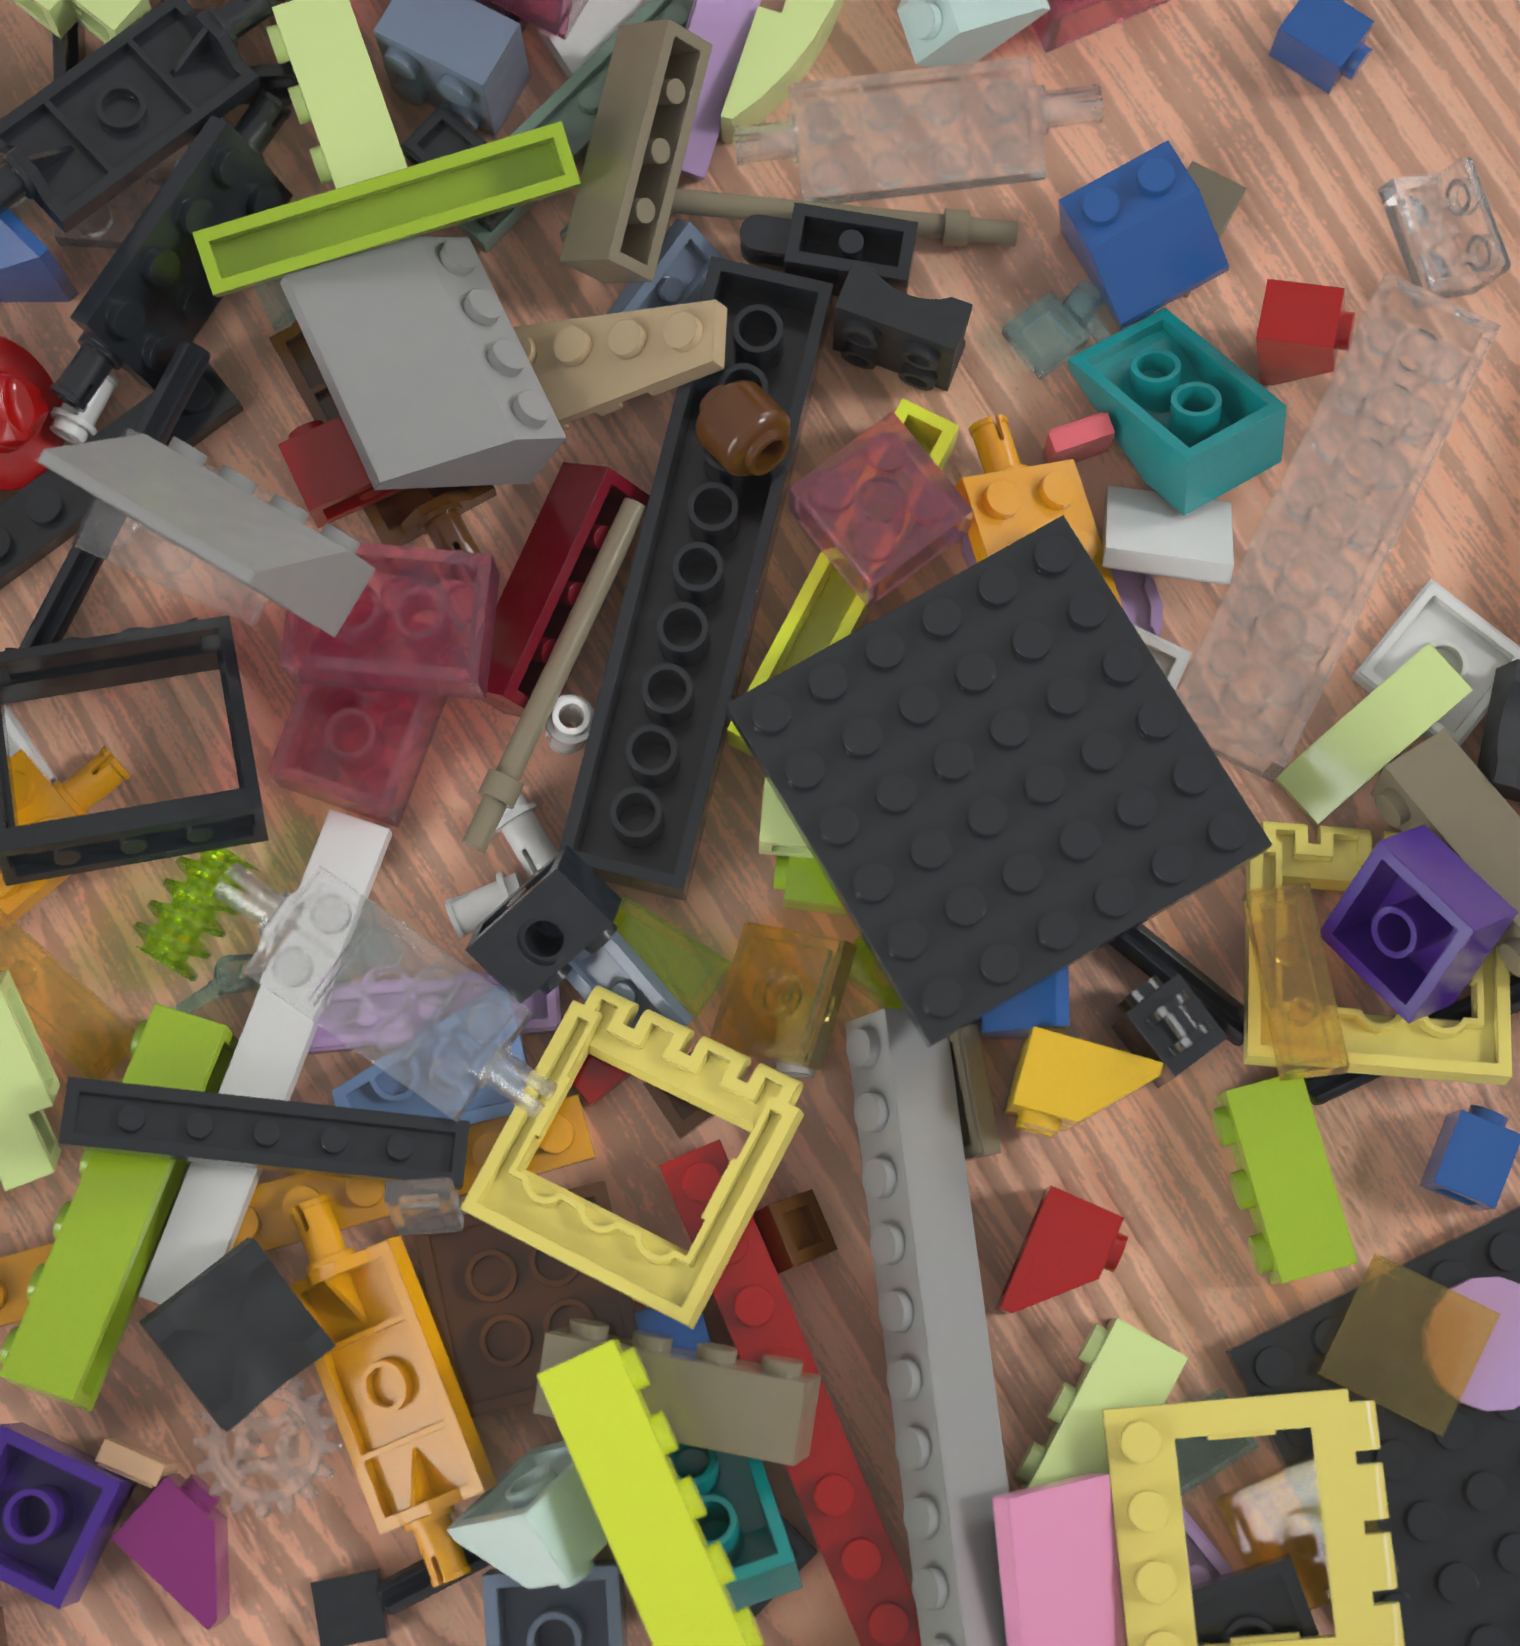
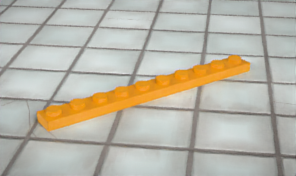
[0,1094,597,1327]

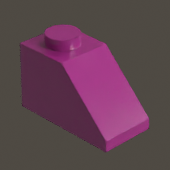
[110,1473,230,1630]

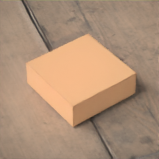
[95,1436,179,1489]

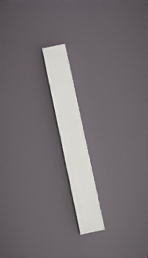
[138,809,393,1305]

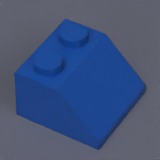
[1058,140,1229,329]

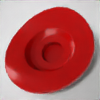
[0,336,65,491]

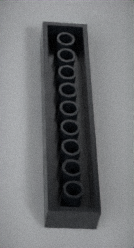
[558,256,834,901]

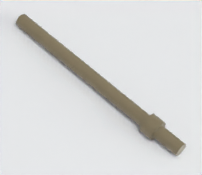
[671,188,1018,248]
[462,498,647,853]

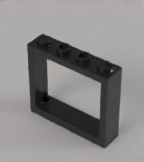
[0,615,269,886]

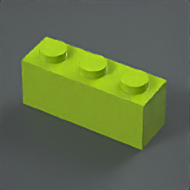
[1211,1071,1358,1285]

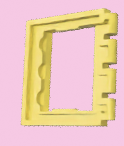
[1243,820,1512,1085]
[460,985,804,1330]
[1102,1388,1405,1646]

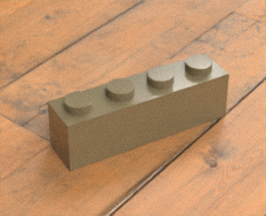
[559,19,713,284]
[1371,729,1520,977]
[533,1318,821,1466]

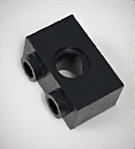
[465,845,622,1004]

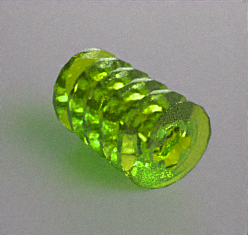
[132,848,261,982]

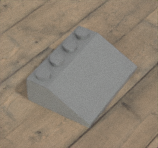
[280,236,566,490]
[37,434,376,637]

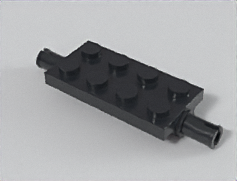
[0,0,277,233]
[50,89,293,413]

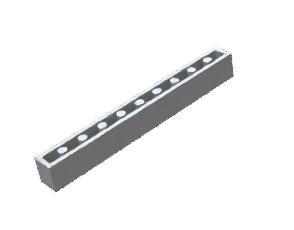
[845,1008,1009,1646]

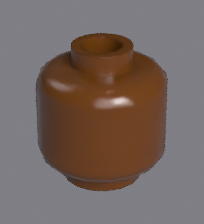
[695,380,790,476]

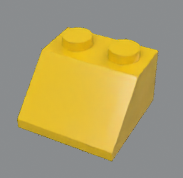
[1003,1026,1163,1138]

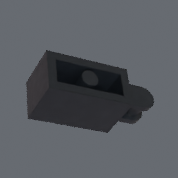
[740,202,918,297]
[1111,973,1228,1088]

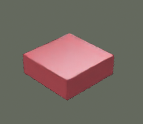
[1043,412,1115,463]

